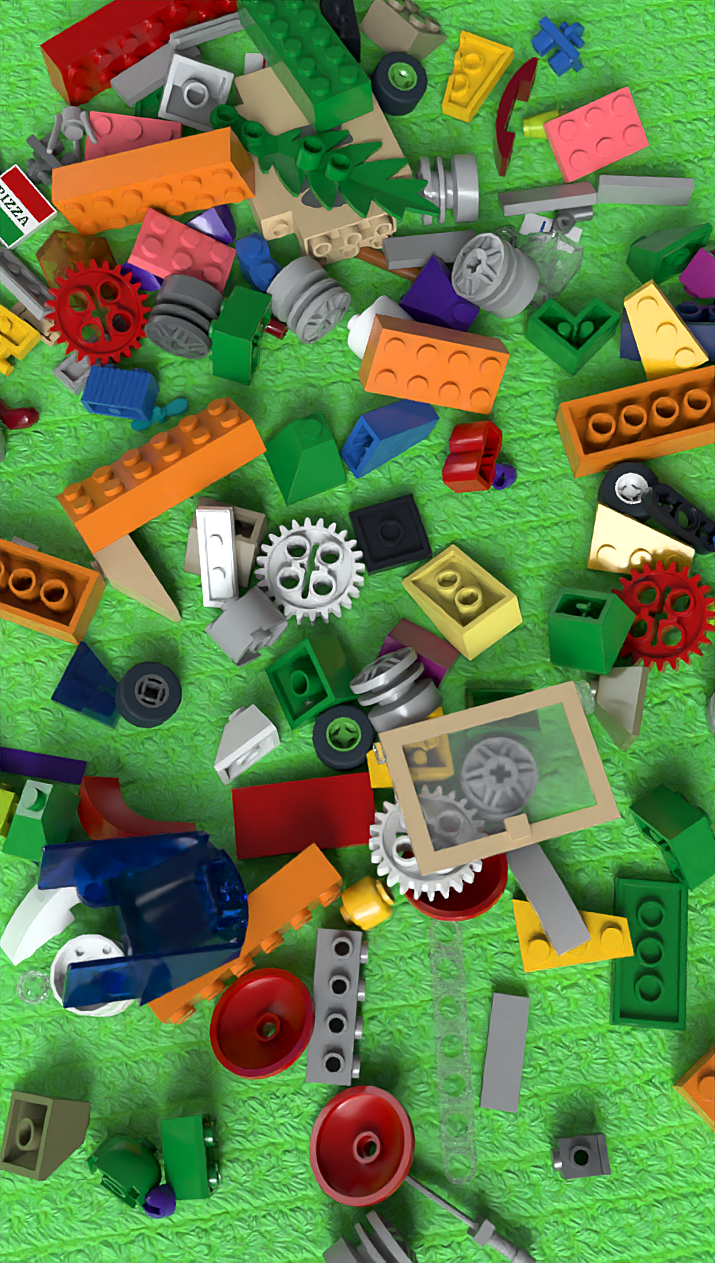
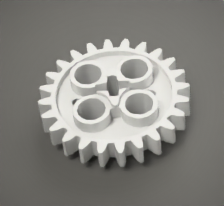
[255,517,365,626]
[369,785,487,901]

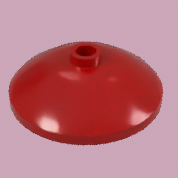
[400,826,508,922]
[210,968,316,1080]
[309,1085,415,1207]

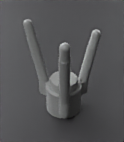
[47,106,98,162]

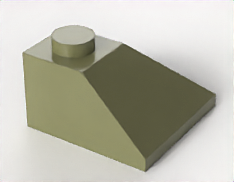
[587,666,650,751]
[0,1090,91,1181]

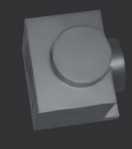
[550,1132,611,1180]

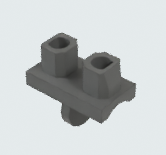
[26,132,79,186]

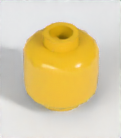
[340,876,396,931]

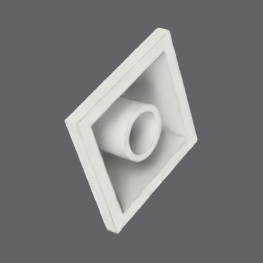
[214,704,281,786]

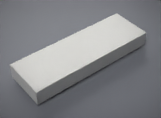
[196,506,239,608]

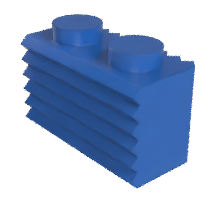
[80,364,159,422]

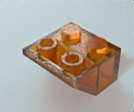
[36,230,117,309]

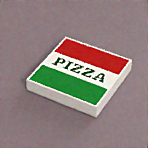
[0,164,57,252]

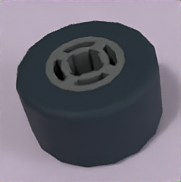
[115,661,182,728]

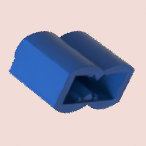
[236,232,282,294]

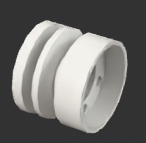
[50,935,142,1017]

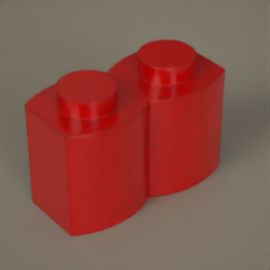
[442,420,502,493]

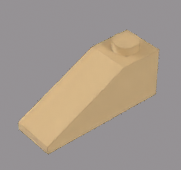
[90,534,182,623]

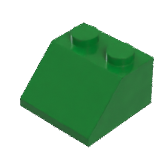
[265,634,362,730]

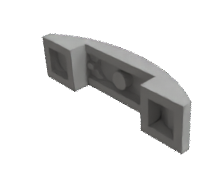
[487,823,591,957]

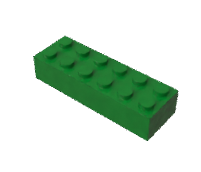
[236,0,373,134]

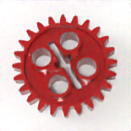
[44,259,151,367]
[611,560,715,673]

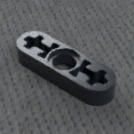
[641,483,715,555]

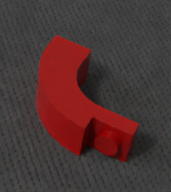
[77,776,198,867]

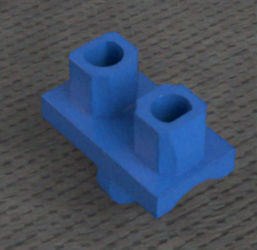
[531,16,585,77]

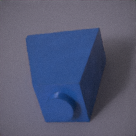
[339,399,440,479]

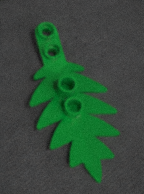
[209,104,441,220]

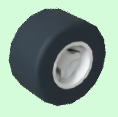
[597,462,660,523]

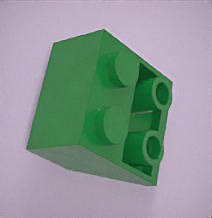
[547,586,636,676]
[160,1112,223,1201]

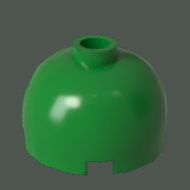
[84,1135,162,1213]

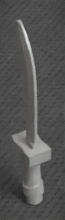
[404,1173,537,1263]

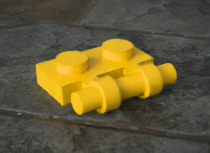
[0,304,42,376]

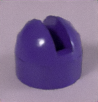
[492,462,518,490]
[142,1184,176,1219]

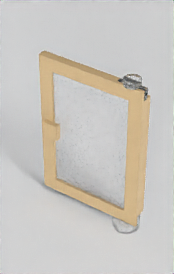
[373,679,621,876]

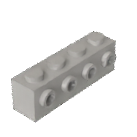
[305,928,369,1086]

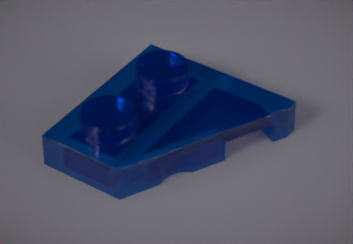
[51,641,121,729]

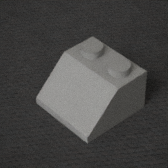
[158,50,234,132]

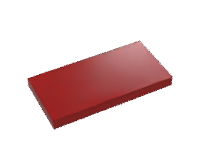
[231,772,377,861]

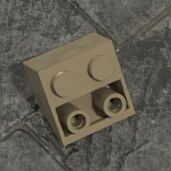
[359,0,448,62]
[183,497,268,589]

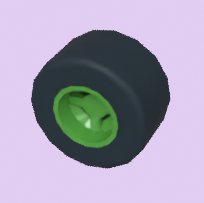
[370,52,428,116]
[312,704,375,772]

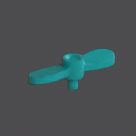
[131,398,189,431]

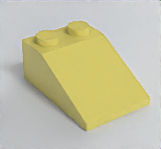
[401,544,523,661]

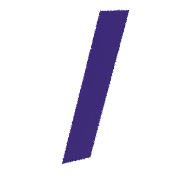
[0,747,87,785]

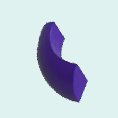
[120,204,236,292]

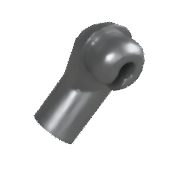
[552,205,593,235]

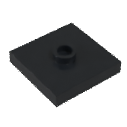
[349,494,433,576]

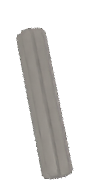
[169,12,244,51]

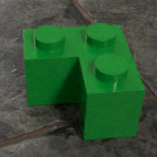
[208,285,272,386]
[525,296,621,377]
[629,783,715,891]

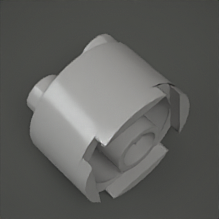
[205,586,288,667]

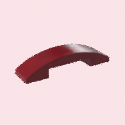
[493,57,539,177]

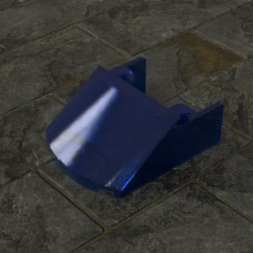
[37,830,249,1009]

